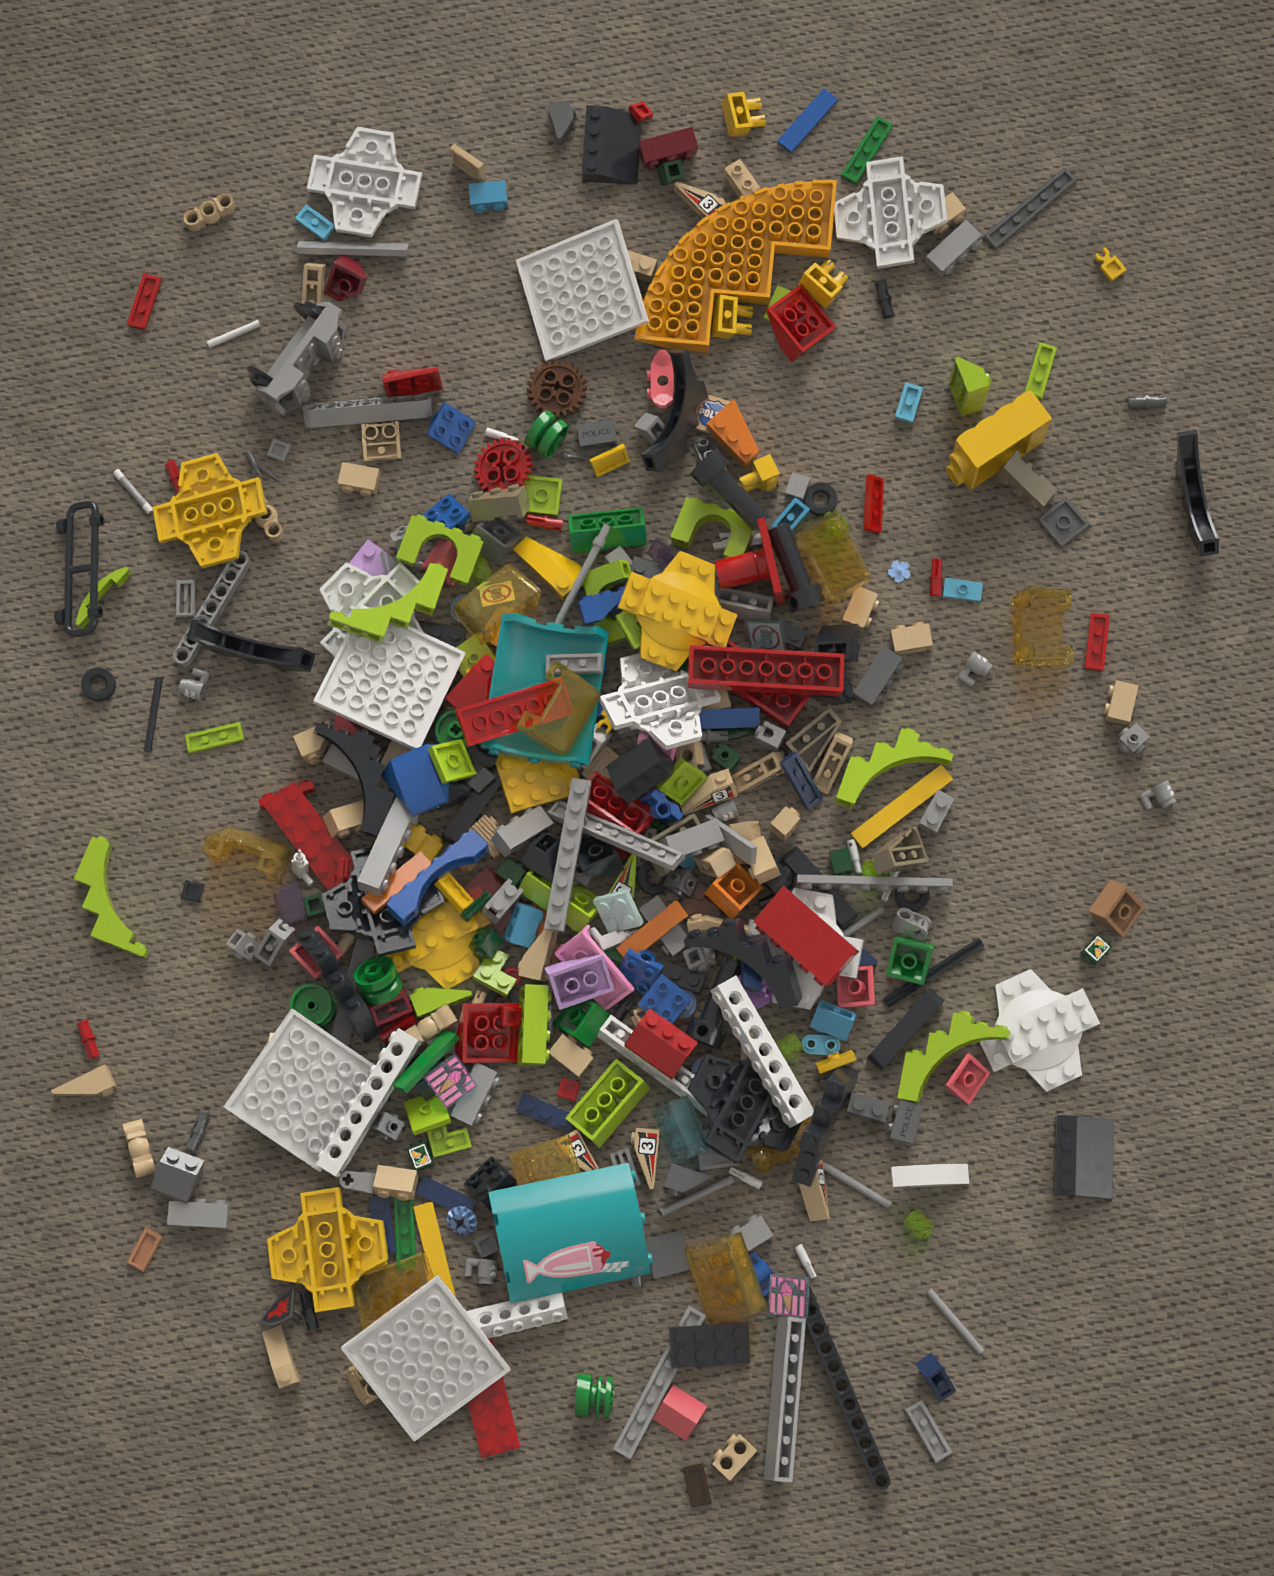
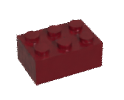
[637,127,698,170]

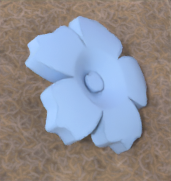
[888,560,911,583]

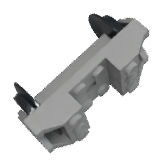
[247,301,348,417]

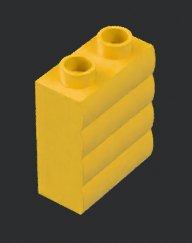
[946,391,1052,491]

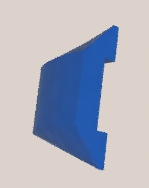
[381,744,449,817]

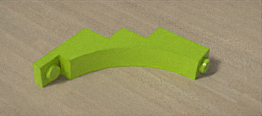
[327,563,448,644]
[74,836,149,959]

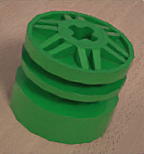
[575,1374,615,1419]

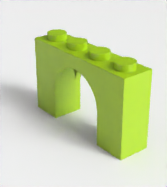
[670,497,758,558]
[396,514,484,587]
[582,559,631,647]

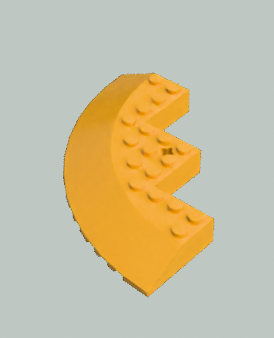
[634,180,837,353]

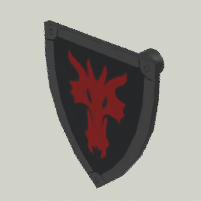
[259,1287,302,1327]

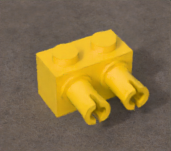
[721,92,766,137]
[798,259,848,309]
[712,295,753,339]
[739,454,780,492]

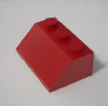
[624,1008,698,1080]

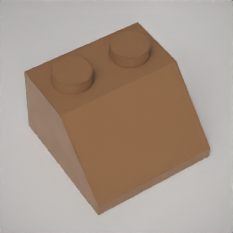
[1089,880,1145,938]

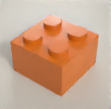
[704,861,763,918]

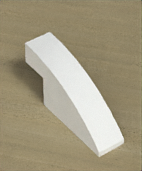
[890,1164,969,1188]

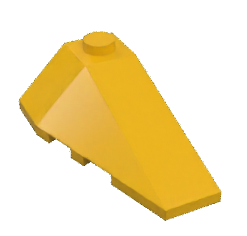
[513,536,582,602]

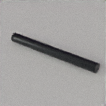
[144,677,163,752]

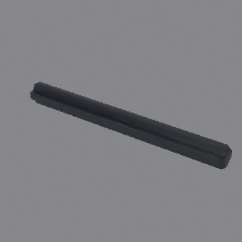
[883,938,984,1007]

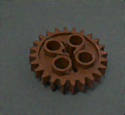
[527,359,587,420]

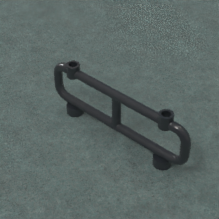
[54,501,105,637]

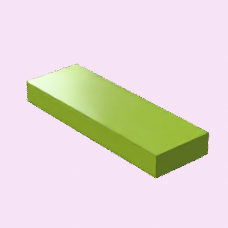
[1025,342,1057,400]
[184,722,245,754]

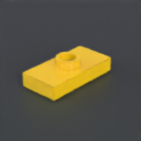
[589,444,631,477]
[435,873,474,913]
[815,1049,856,1074]

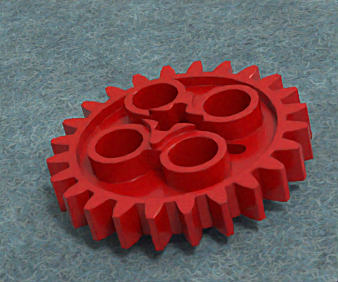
[473,437,534,492]

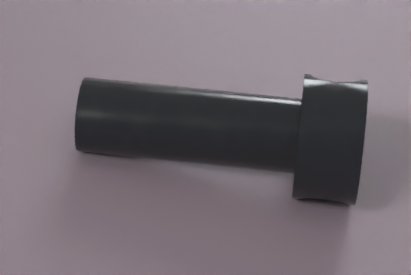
[689,449,770,532]
[768,522,826,613]
[685,956,741,1050]

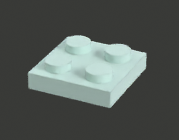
[593,889,644,933]

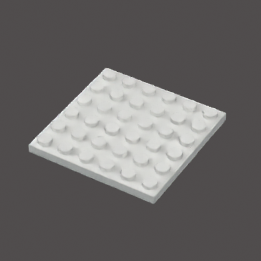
[516,219,649,363]
[313,604,466,750]
[223,1009,382,1172]
[341,1275,510,1442]

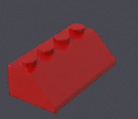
[587,771,654,836]

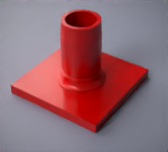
[715,517,784,607]

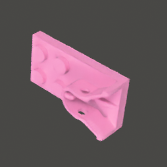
[554,925,634,1011]

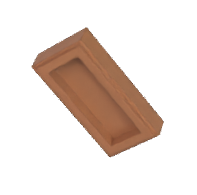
[126,1227,163,1272]

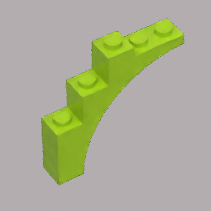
[834,728,954,809]
[897,1011,1012,1104]

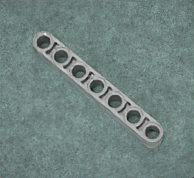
[302,394,433,428]
[173,551,251,668]

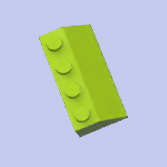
[948,357,991,417]
[518,869,598,933]
[517,984,551,1067]
[565,1059,650,1148]

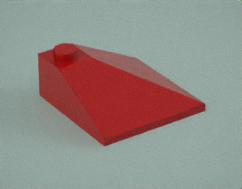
[766,284,836,362]
[382,367,443,397]
[445,654,495,709]
[455,1003,519,1063]

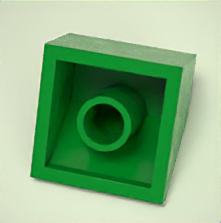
[886,935,935,985]
[553,1000,610,1047]

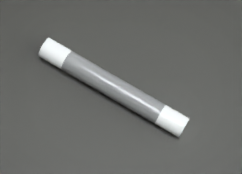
[113,469,153,515]

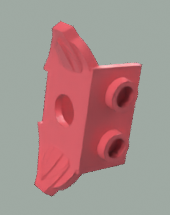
[647,350,674,408]

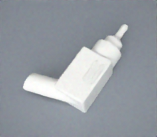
[292,850,315,887]
[589,927,638,952]

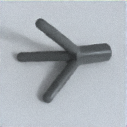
[246,451,280,482]

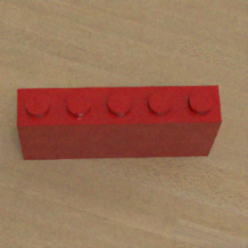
[753,886,859,987]

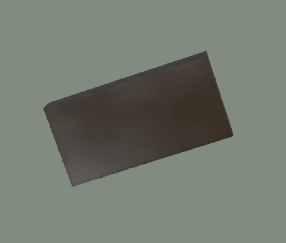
[683,1463,712,1508]

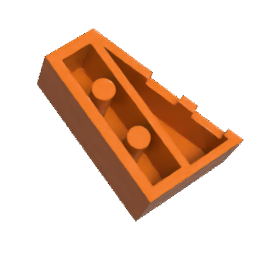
[706,399,759,468]

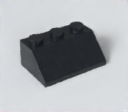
[607,736,675,804]

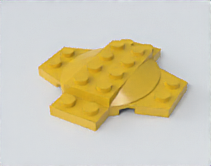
[153,453,267,568]
[618,551,737,672]
[386,887,494,989]
[267,1187,388,1312]

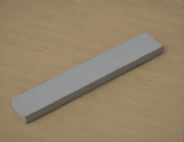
[296,241,409,257]

